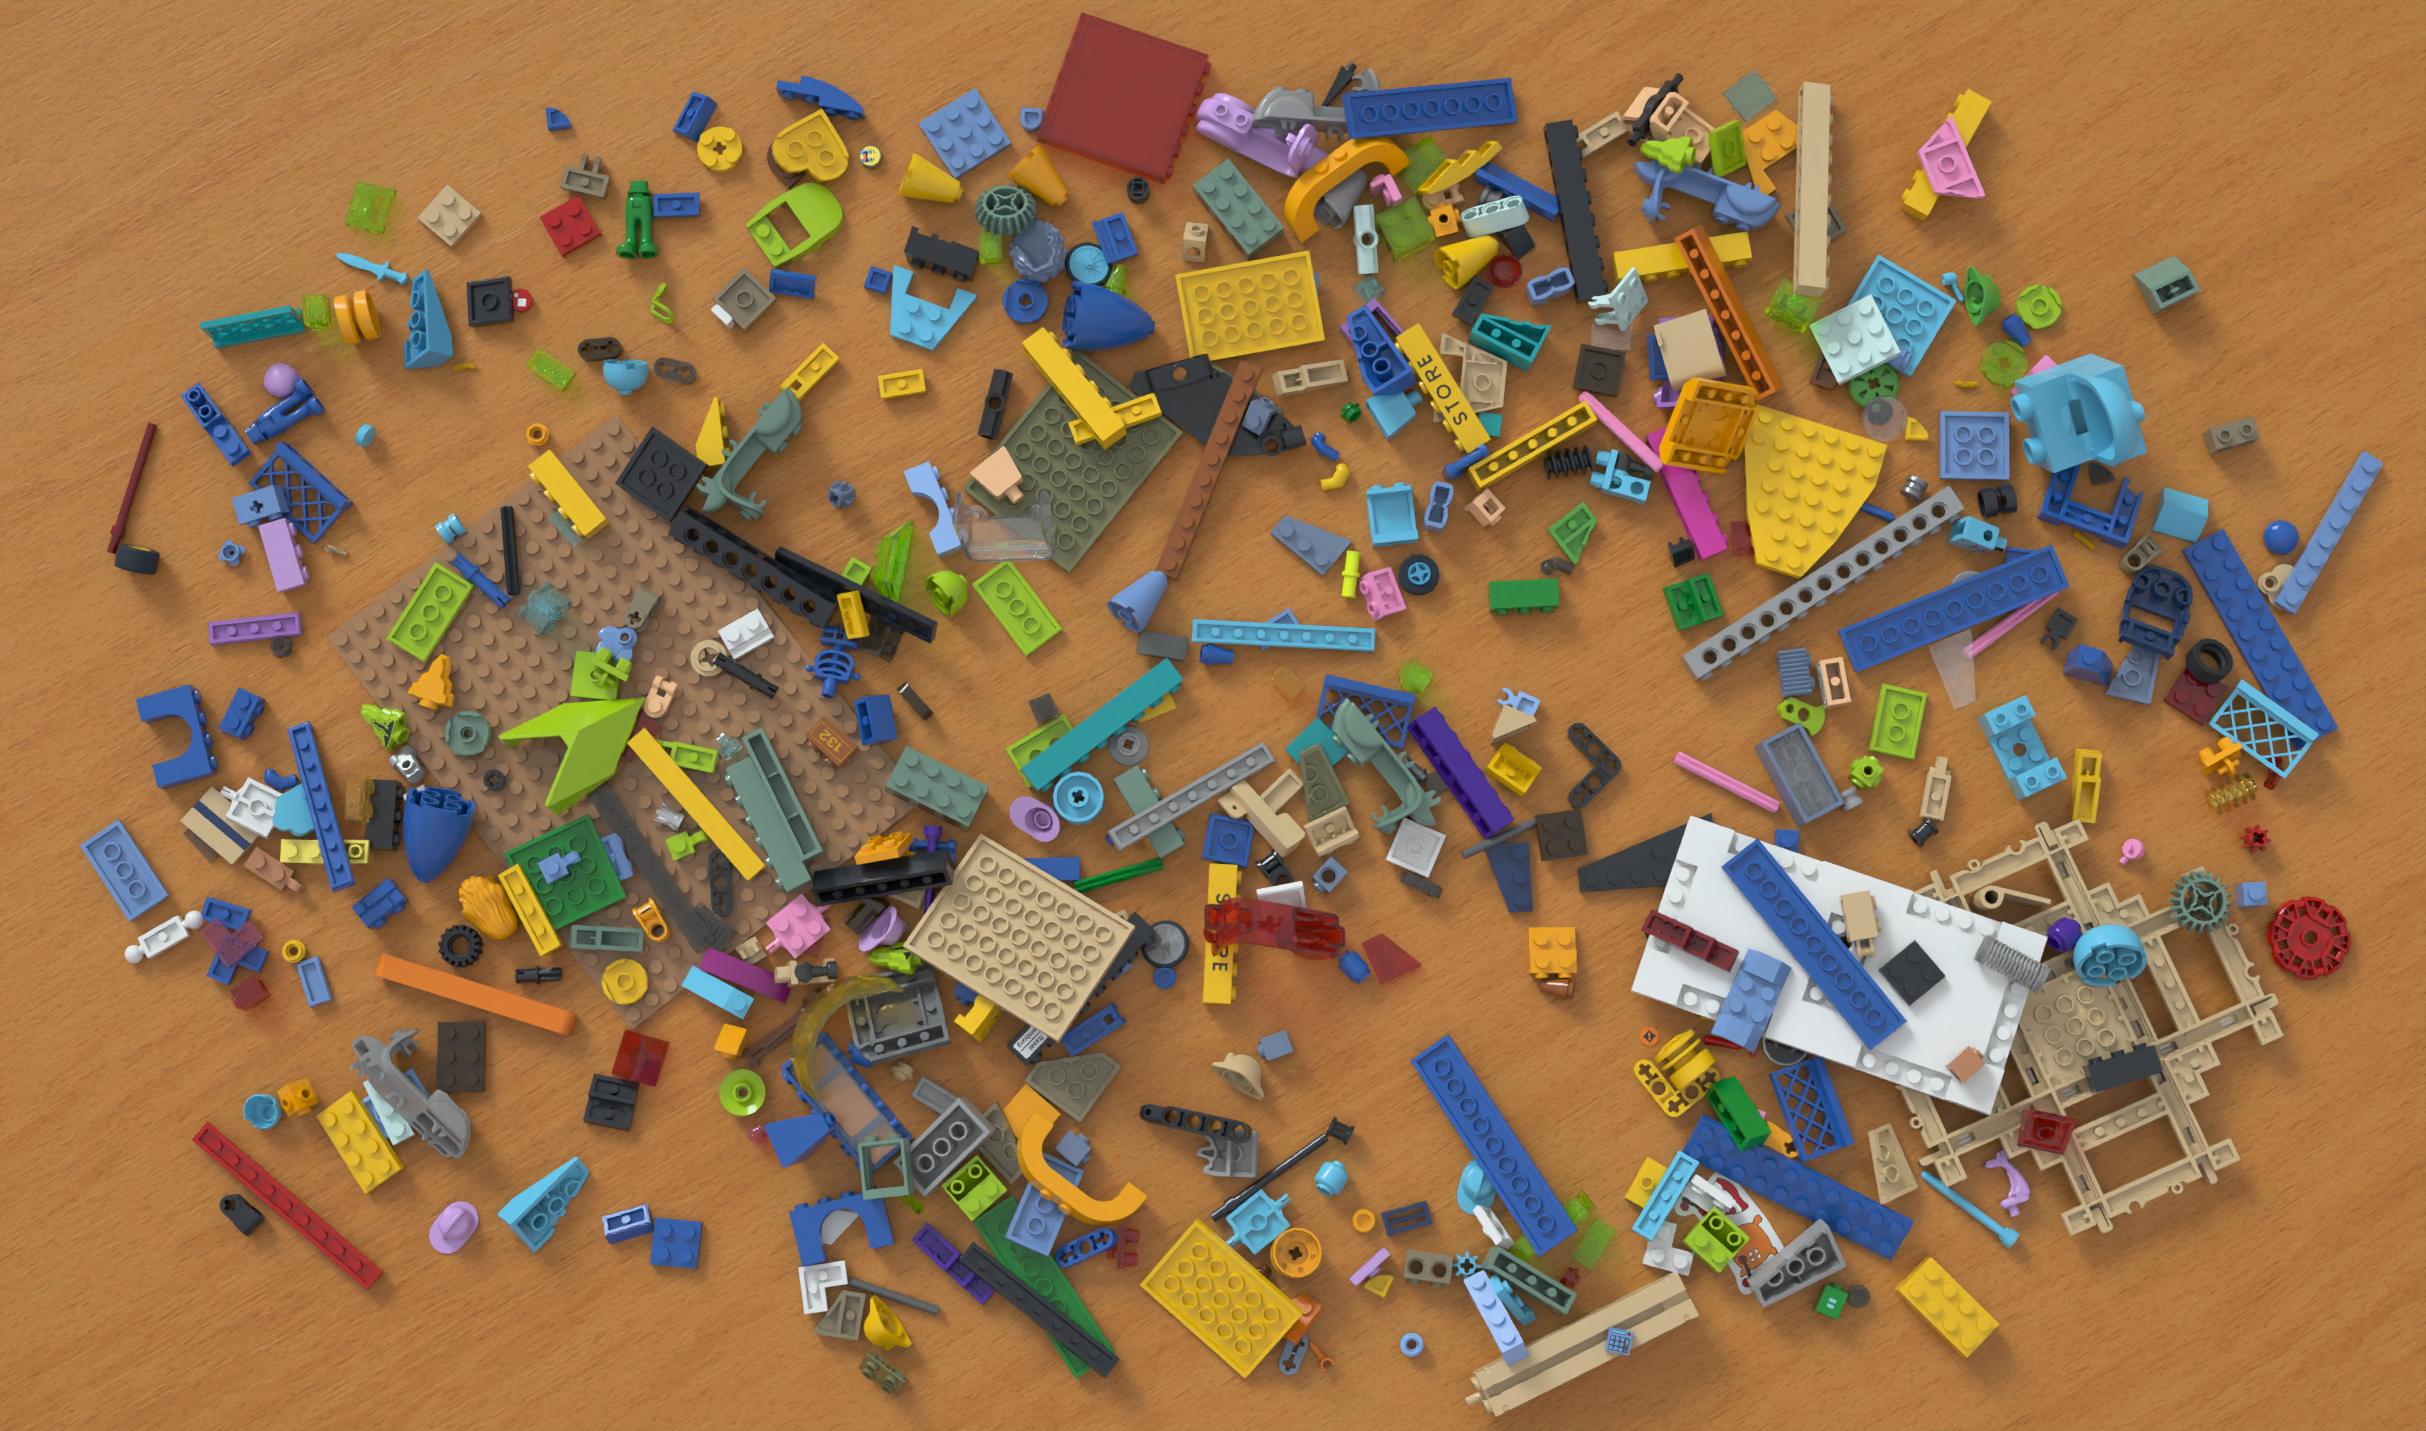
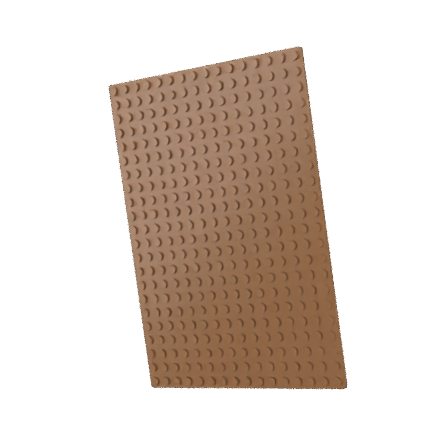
[328,416,915,1029]

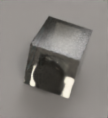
[1028,693,1059,726]

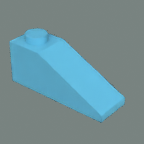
[681,965,754,1019]

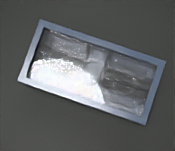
[1754,722,1844,828]

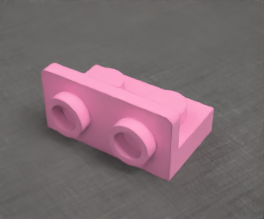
[1370,174,1402,212]
[1358,567,1407,621]

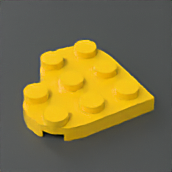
[772,109,849,182]

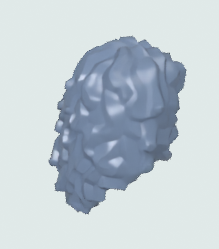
[1009,217,1068,282]

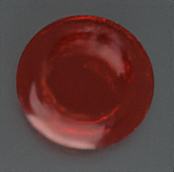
[1560,1267,1580,1288]

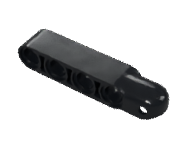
[1139,1104,1252,1143]

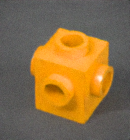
[1427,202,1461,238]
[277,1078,318,1117]

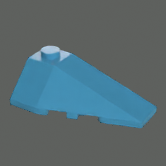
[404,270,454,370]

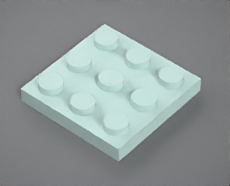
[1809,294,1901,385]

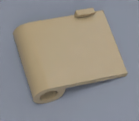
[1654,309,1727,392]
[1969,886,2051,913]

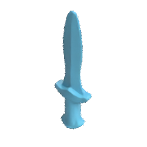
[336,253,408,285]

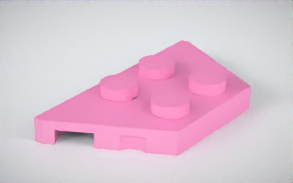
[1917,117,1985,199]

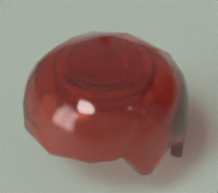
[1487,254,1522,288]

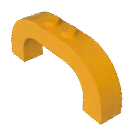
[1284,136,1411,243]
[1017,1111,1147,1226]

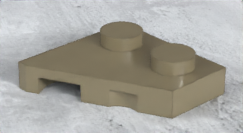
[814,1290,867,1341]

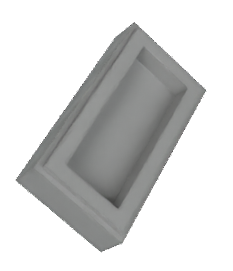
[911,1076,959,1114]

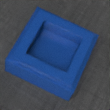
[864,266,893,296]

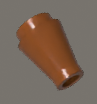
[1540,978,1575,1001]

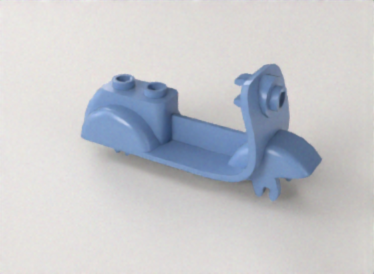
[1633,159,1781,232]

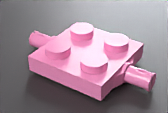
[765,894,832,959]

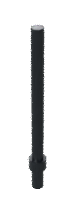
[1210,1133,1329,1222]

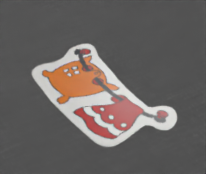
[1674,1172,1784,1295]

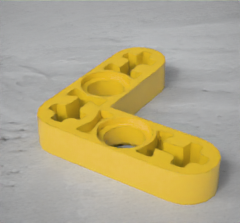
[1633,1059,1720,1117]

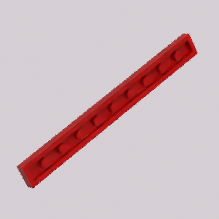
[192,1122,384,1290]

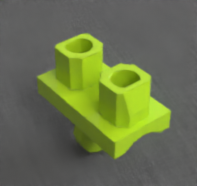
[589,647,632,688]

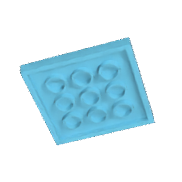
[1847,254,1957,378]

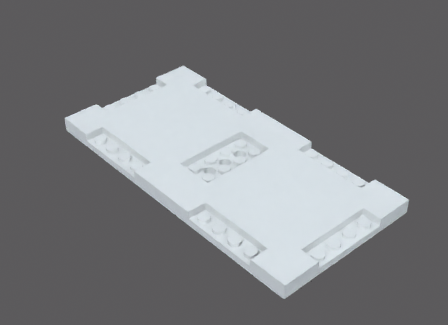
[1630,815,2048,1115]

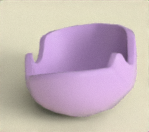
[263,363,301,399]

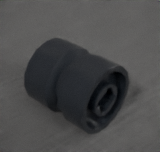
[1977,484,2017,519]

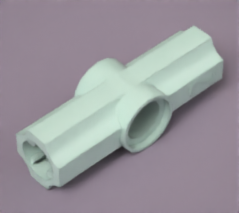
[1353,204,1379,274]

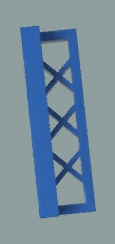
[1474,161,1559,222]

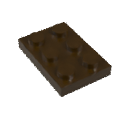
[437,1022,486,1092]

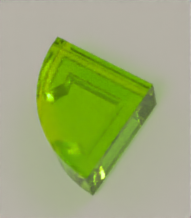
[898,1195,924,1215]

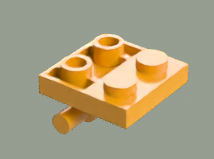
[854,832,915,865]

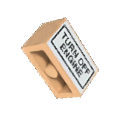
[1816,657,1851,709]

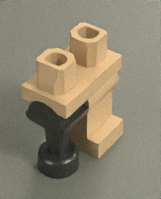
[774,958,837,987]

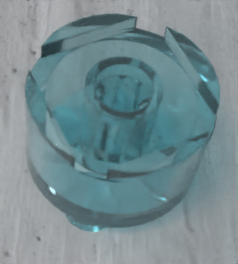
[517,581,572,636]

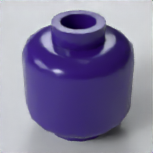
[2047,917,2082,952]

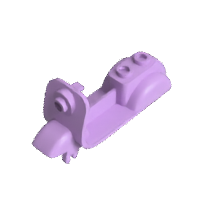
[1195,93,1329,178]

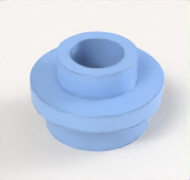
[1400,1333,1424,1357]

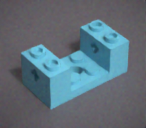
[1977,695,2067,801]

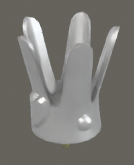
[652,801,688,831]

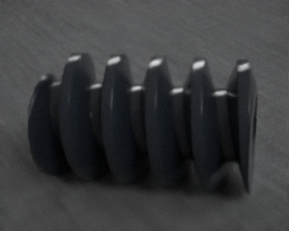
[1544,445,1593,480]

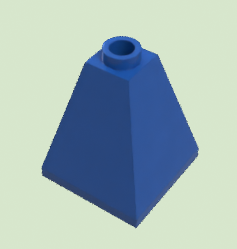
[764,1112,837,1168]

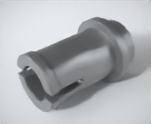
[1402,756,1429,785]

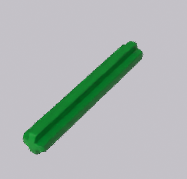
[1074,857,1163,893]

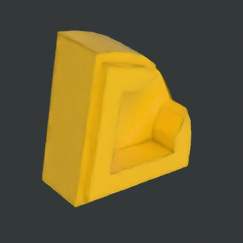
[1904,417,1929,442]
[1363,1275,1395,1298]

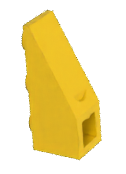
[696,397,730,471]

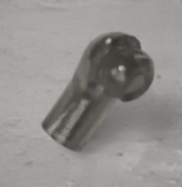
[1540,557,1575,576]

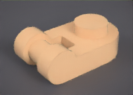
[1422,182,1465,211]
[644,675,678,719]

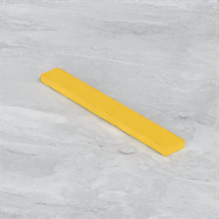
[627,728,766,881]

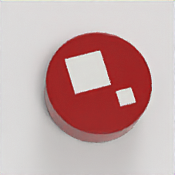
[513,289,533,313]

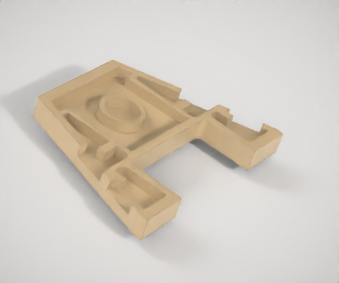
[1433,333,1507,422]

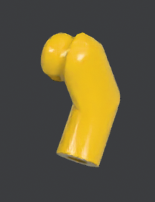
[1320,463,1350,491]

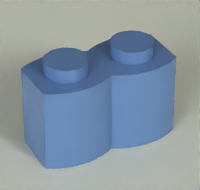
[1525,267,1575,306]
[1423,481,1453,533]

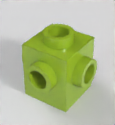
[1847,755,1884,790]

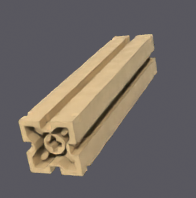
[1465,1272,1699,1417]

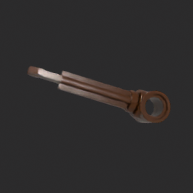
[743,987,835,1066]

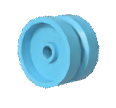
[1053,772,1105,826]

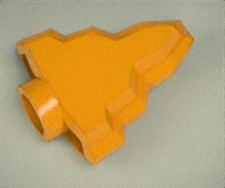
[408,654,455,711]

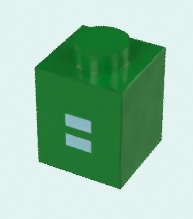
[1812,1282,1848,1320]

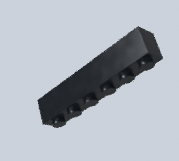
[812,849,954,906]

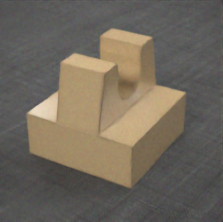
[735,936,767,965]

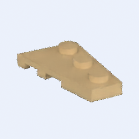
[1868,1123,1919,1205]

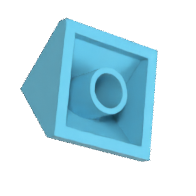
[2151,487,2208,543]

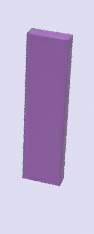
[208,612,303,646]

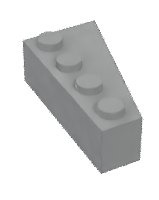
[1746,1218,1847,1308]

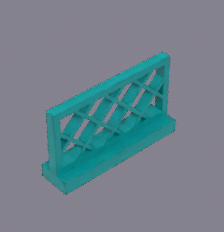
[200,305,306,349]

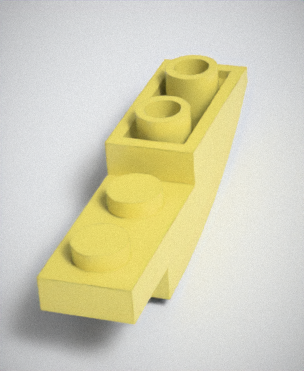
[280,839,370,865]

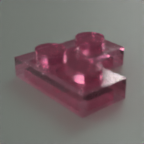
[198,917,266,968]

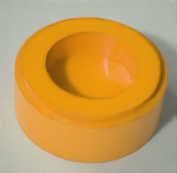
[1352,1209,1376,1233]

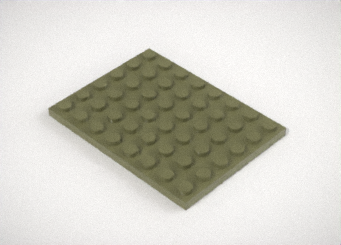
[963,350,1183,574]

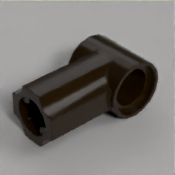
[844,896,890,936]

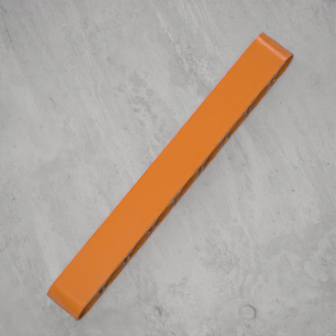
[374,953,577,1036]

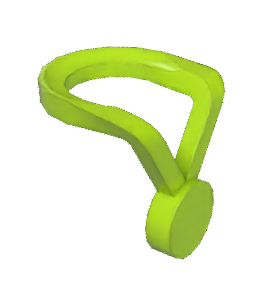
[650,282,675,324]

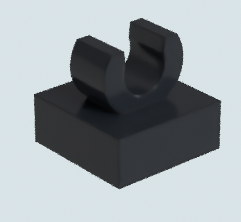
[1668,537,1695,568]

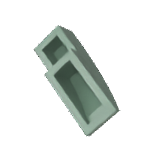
[568,925,644,952]

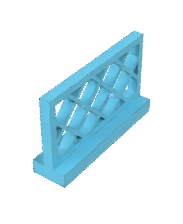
[2209,680,2319,779]

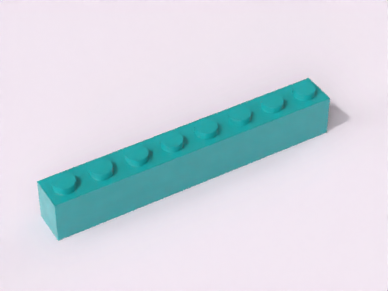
[1020,658,1184,792]

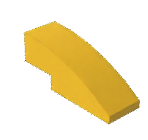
[2071,749,2102,823]

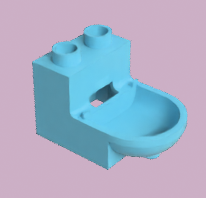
[2010,353,2147,473]

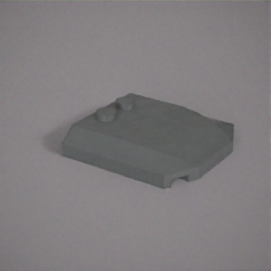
[846,962,951,1065]

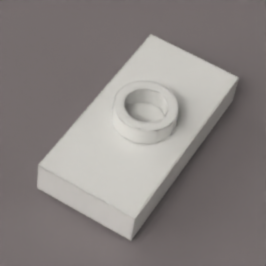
[1472,1205,1514,1249]

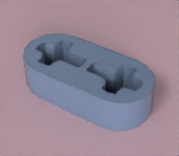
[1279,1334,1308,1375]

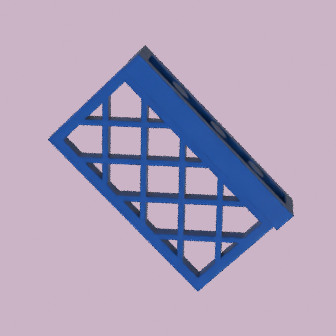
[249,442,354,543]
[1316,674,1416,748]
[1768,1056,1854,1163]

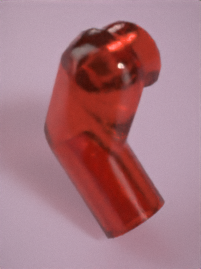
[2264,756,2283,790]

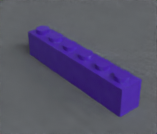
[1407,707,1514,840]

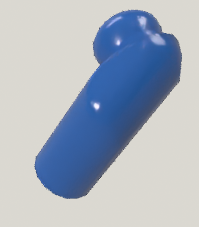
[263,769,299,790]

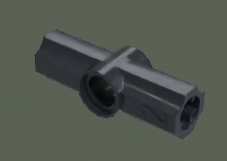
[978,369,1013,440]

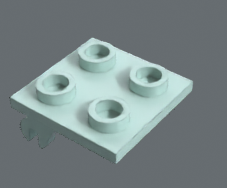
[1588,267,1648,331]

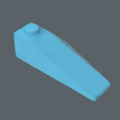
[497,1157,590,1253]

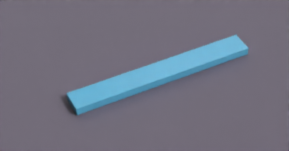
[1192,619,1375,652]

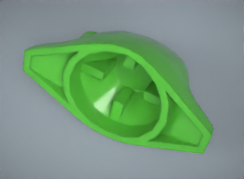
[1964,266,2001,326]

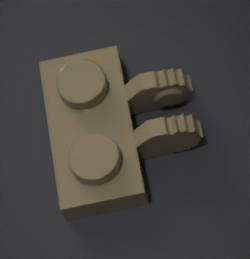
[560,154,611,200]

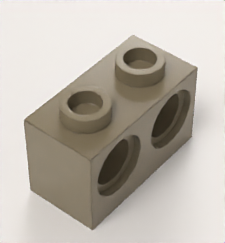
[2203,417,2260,455]
[1402,1249,1454,1288]

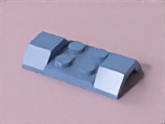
[1711,948,1792,1053]

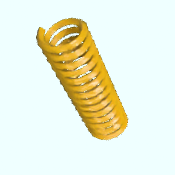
[2074,531,2094,550]

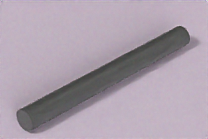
[1461,814,1542,859]
[848,1277,940,1315]

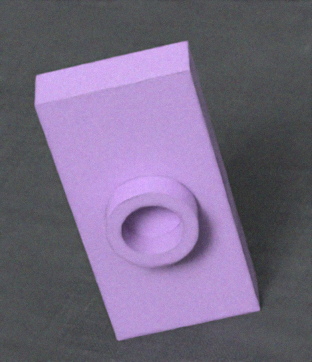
[1349,1248,1390,1286]

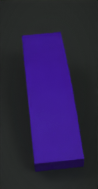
[912,1223,996,1305]

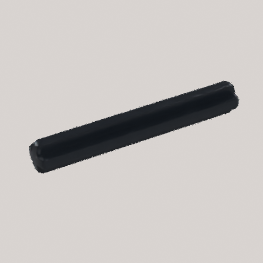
[500,506,520,596]

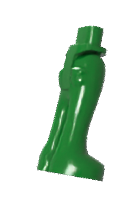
[616,181,659,259]

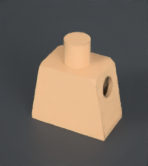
[970,446,1024,504]

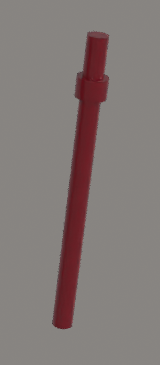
[107,423,157,555]

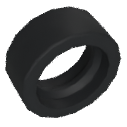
[2186,638,2233,684]

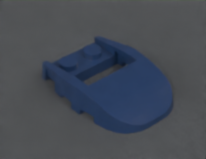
[2118,565,2193,660]

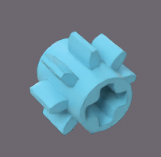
[1452,1251,1481,1279]

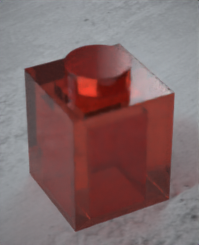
[230,975,271,1011]

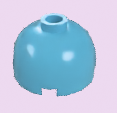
[603,359,648,395]

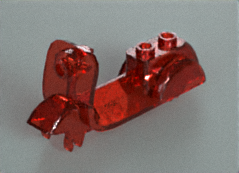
[1203,898,1346,960]

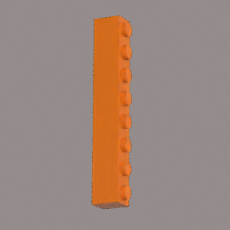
[1674,224,1784,401]

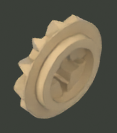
[690,640,727,677]

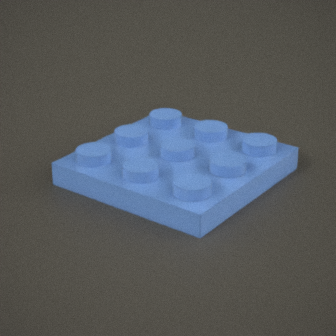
[918,88,1012,180]
[1939,411,2009,481]

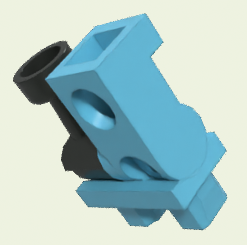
[1590,449,1653,505]

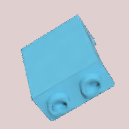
[1366,483,1418,548]

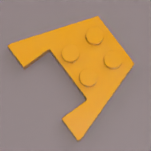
[1742,110,1832,195]

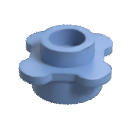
[218,540,245,566]

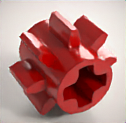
[2240,824,2271,854]

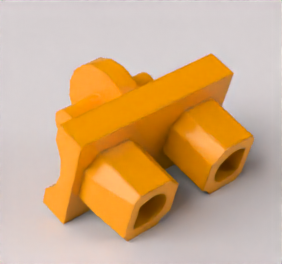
[2198,736,2243,777]

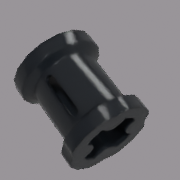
[1907,817,1939,848]
[1325,1117,1355,1145]

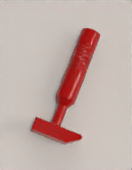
[1703,1035,1758,1058]

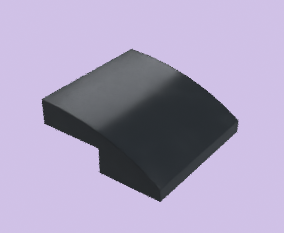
[583,1073,640,1132]

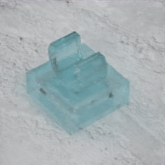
[1353,273,1385,304]
[716,733,744,761]

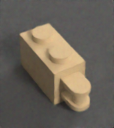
[1839,890,1881,960]

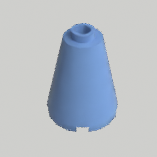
[1107,570,1168,633]

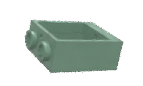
[858,1134,915,1200]

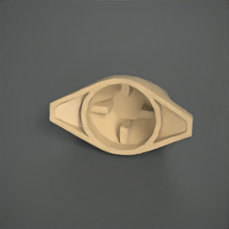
[1210,1053,1264,1101]

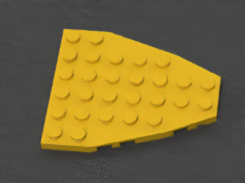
[1743,404,1887,579]

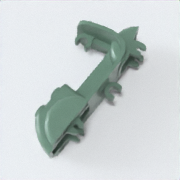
[697,387,803,522]
[1332,698,1441,835]

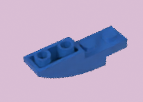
[776,75,865,121]
[181,382,252,467]

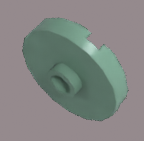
[444,711,492,757]

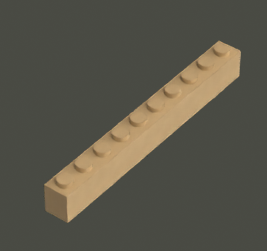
[1793,82,1833,298]

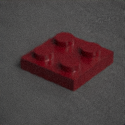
[2163,666,2229,726]

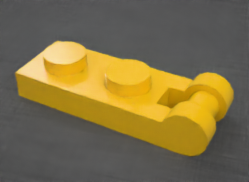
[779,343,840,402]

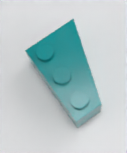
[1467,313,1551,373]

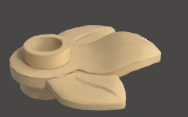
[2257,564,2293,610]

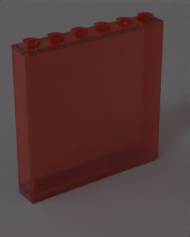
[1037,12,1211,185]

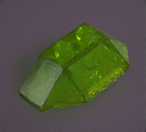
[871,520,915,604]

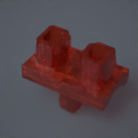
[1107,1226,1139,1269]

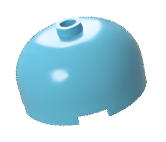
[2073,924,2147,987]

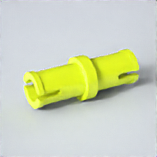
[1341,551,1361,598]

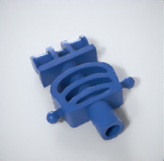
[805,625,860,699]

